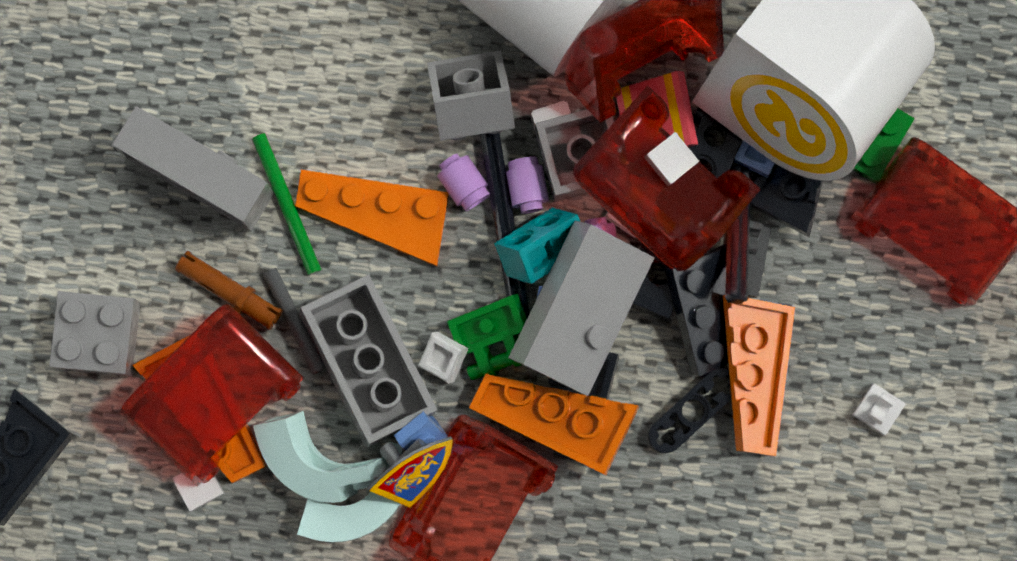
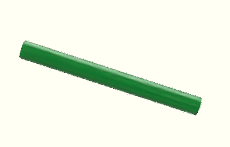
[252,133,322,276]

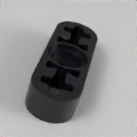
[648,368,732,454]

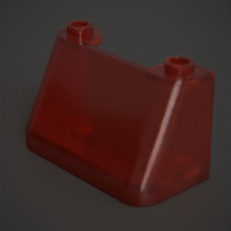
[565,0,724,123]
[573,86,760,271]
[850,137,1017,306]
[120,304,304,487]
[389,414,559,561]

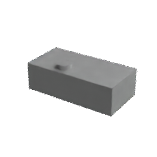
[112,106,274,231]
[508,221,655,396]
[299,275,437,448]

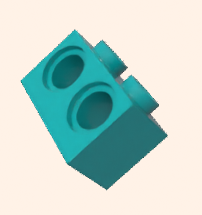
[494,207,580,284]

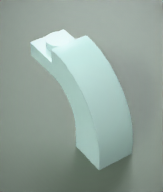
[253,411,387,503]
[297,442,404,542]

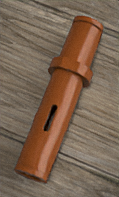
[175,251,283,330]

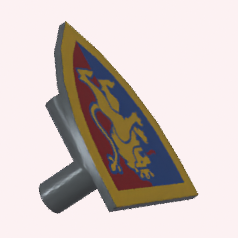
[367,437,453,507]

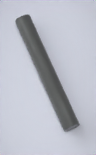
[263,268,326,375]

